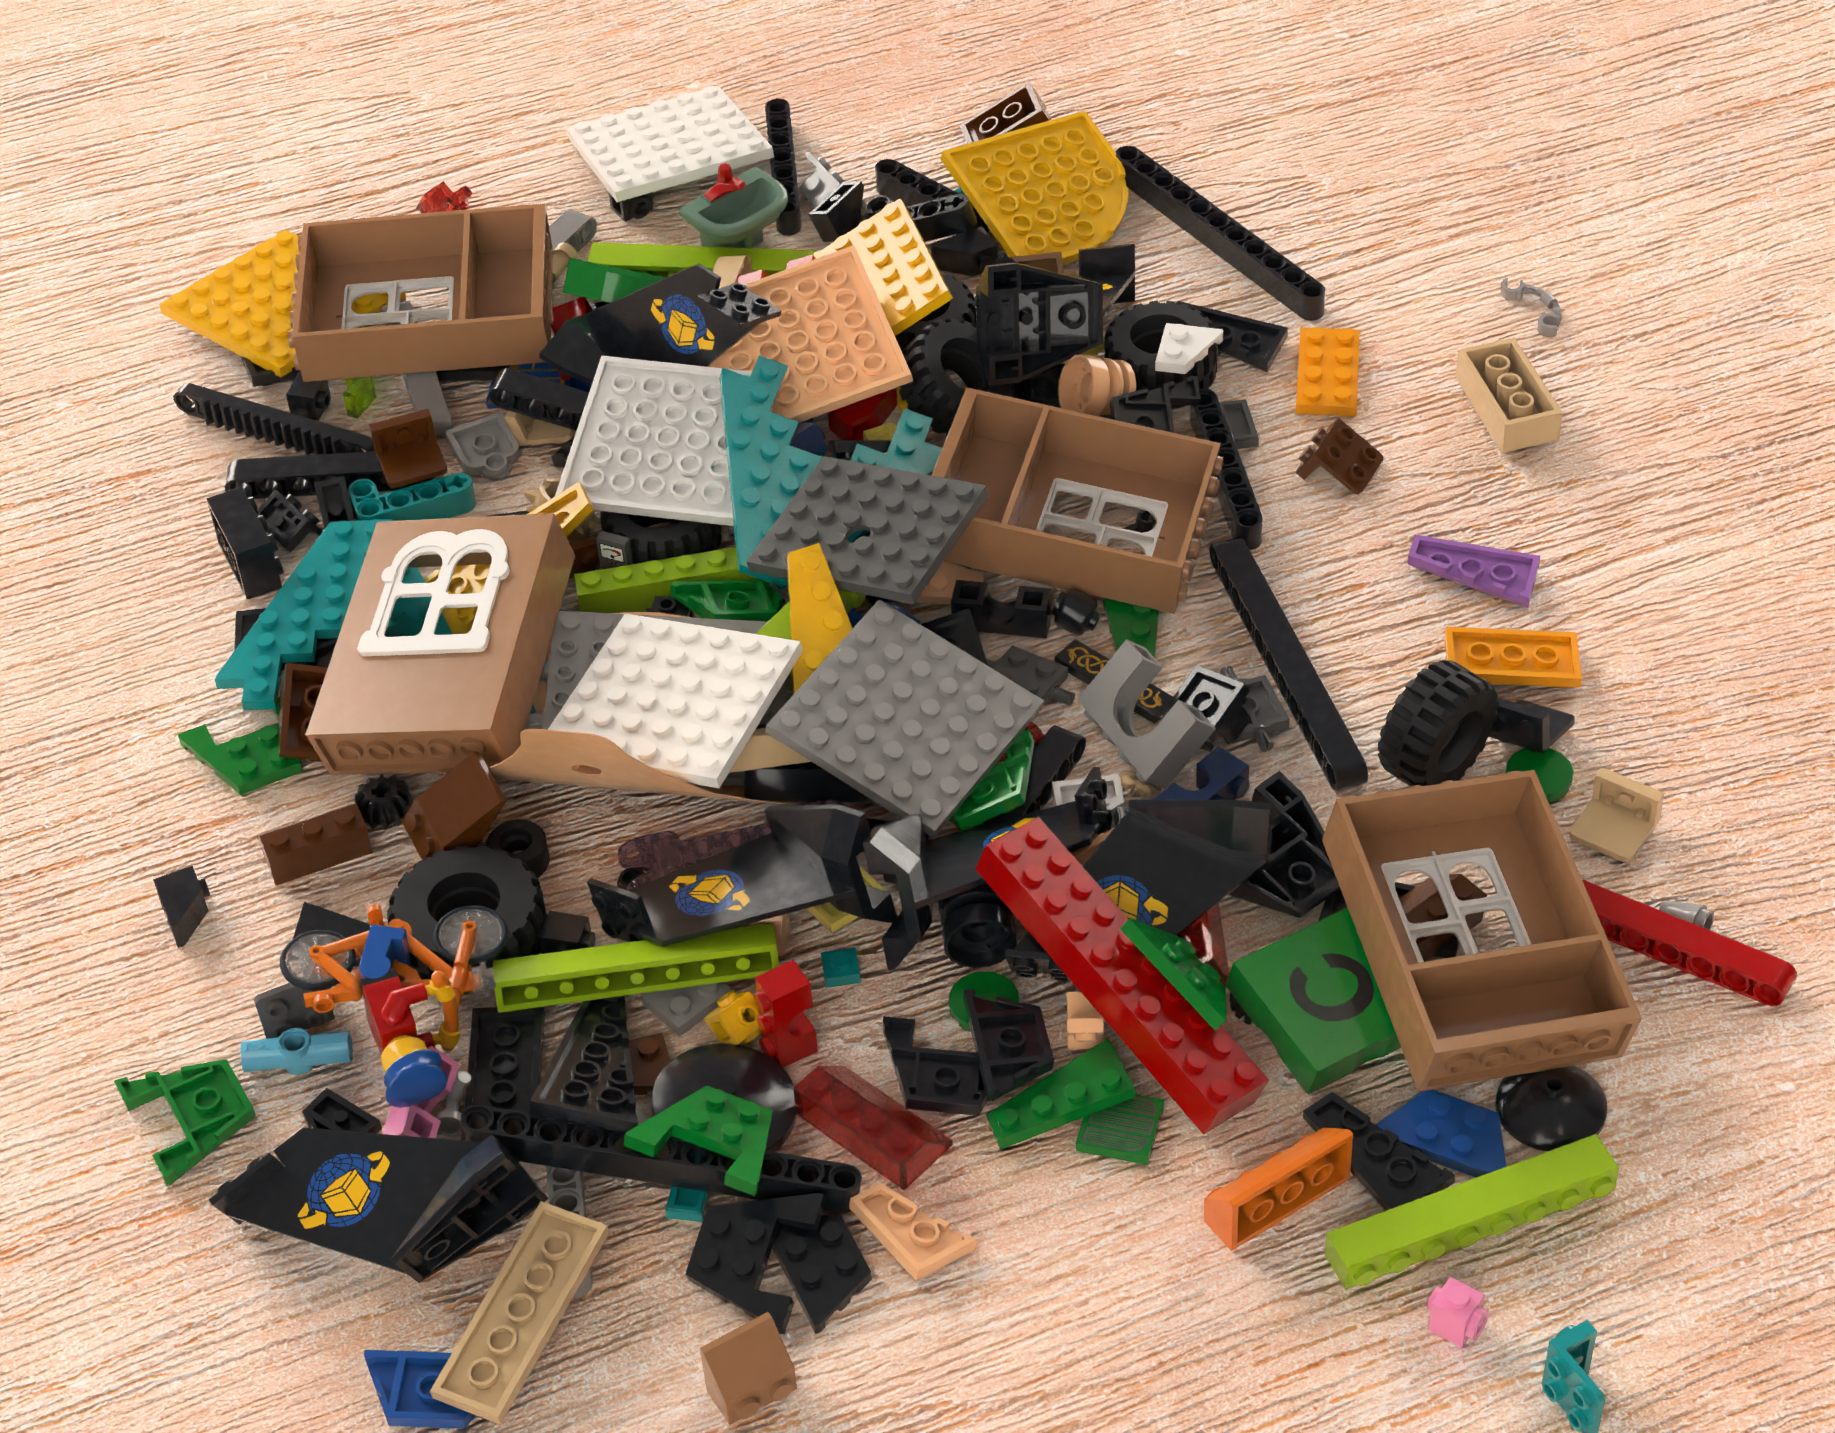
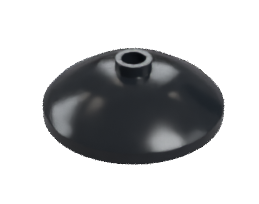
[1495,1065,1607,1151]

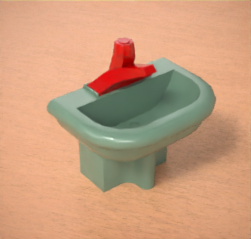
[678,163,788,248]

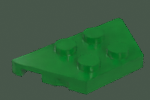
[670,579,785,622]
[1120,918,1227,1031]

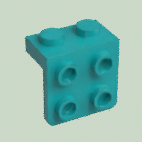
[1541,1320,1605,1433]

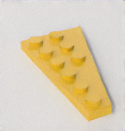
[424,482,594,634]
[787,543,853,694]

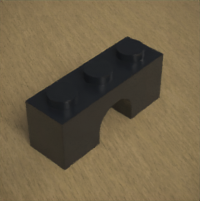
[951,580,1052,638]

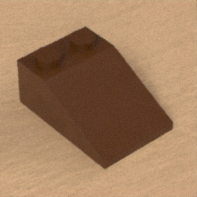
[959,81,1052,144]
[279,663,328,762]
[402,752,507,860]

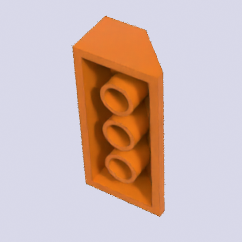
[1204,1128,1353,1251]

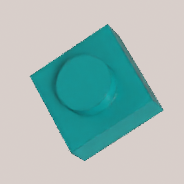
[821,947,861,988]

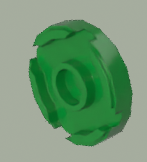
[1505,748,1574,803]
[949,971,1019,1032]

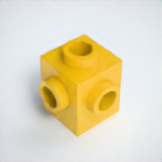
[704,990,761,1045]

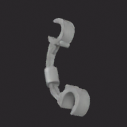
[1500,278,1561,337]

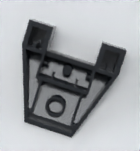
[1228,771,1340,918]

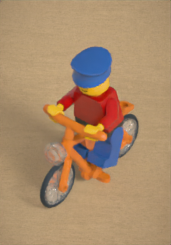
[280,904,508,1108]

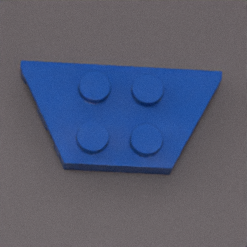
[1375,1089,1506,1178]
[364,1350,476,1429]

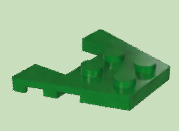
[177,697,303,795]
[949,729,1035,831]
[114,1059,256,1186]
[624,1086,773,1196]

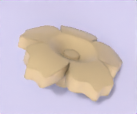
[1119,770,1157,797]

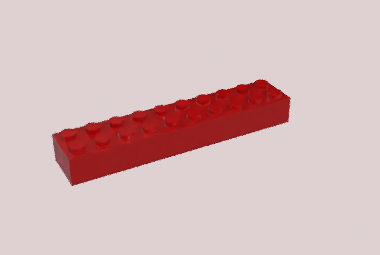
[975,817,1269,1135]

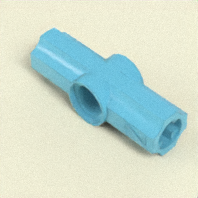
[240,1028,353,1075]

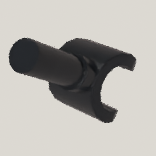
[1113,511,1155,540]

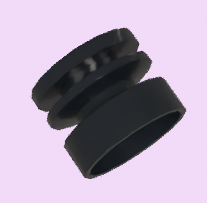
[938,883,1017,968]

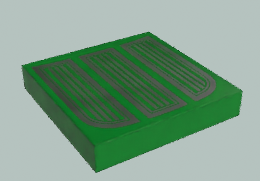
[1076,1094,1164,1165]

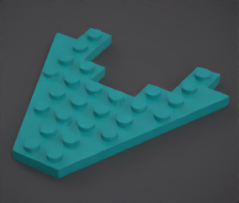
[719,355,942,588]
[215,519,453,711]

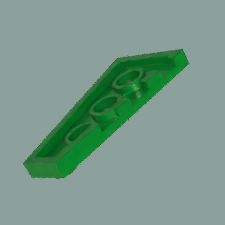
[1102,598,1159,658]
[986,1038,1136,1150]

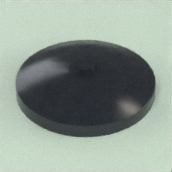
[651,1043,797,1152]

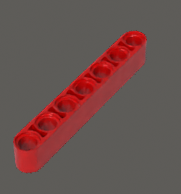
[1582,880,1797,1006]

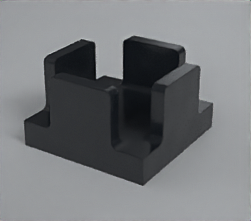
[1159,665,1251,752]

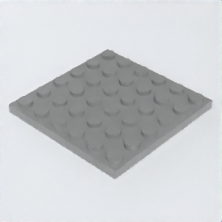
[765,599,1044,838]

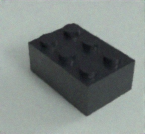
[206,486,284,600]

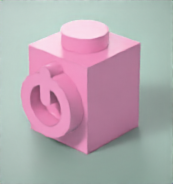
[1427,1276,1490,1348]

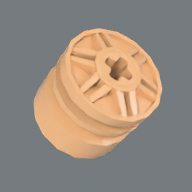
[1058,355,1136,416]

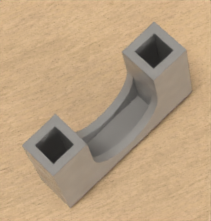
[1078,639,1216,789]

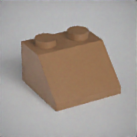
[700,1312,797,1425]

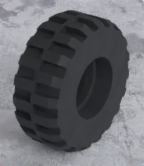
[387,845,547,994]

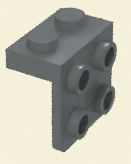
[254,946,335,1039]

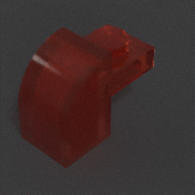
[416,181,473,213]

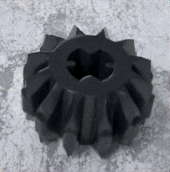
[354,773,413,830]

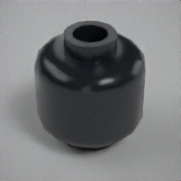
[1051,589,1101,636]

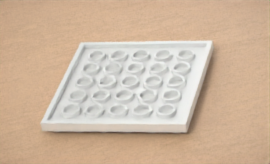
[566,86,774,202]
[555,356,773,526]
[548,613,803,788]

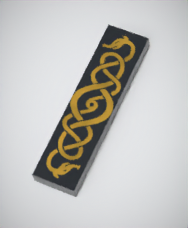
[1054,639,1173,724]

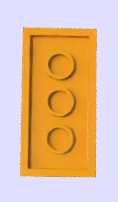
[1296,327,1360,416]
[1444,627,1582,688]

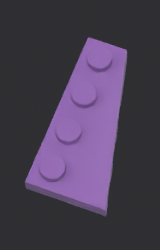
[1408,534,1541,608]

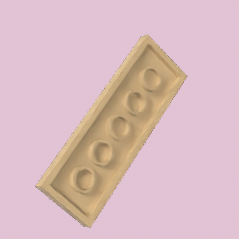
[430,1201,609,1425]

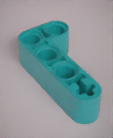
[348,473,476,521]

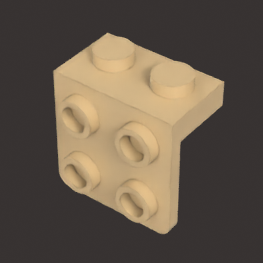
[504,411,576,446]
[1569,767,1664,863]

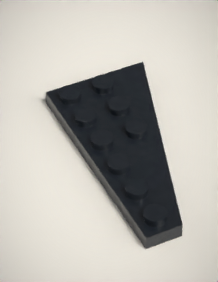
[529,996,638,1133]

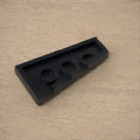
[1303,1092,1455,1211]

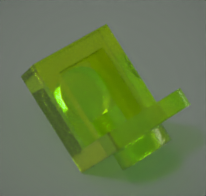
[343,376,376,419]

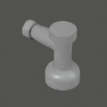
[436,1071,471,1136]

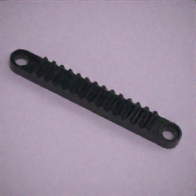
[173,383,375,455]

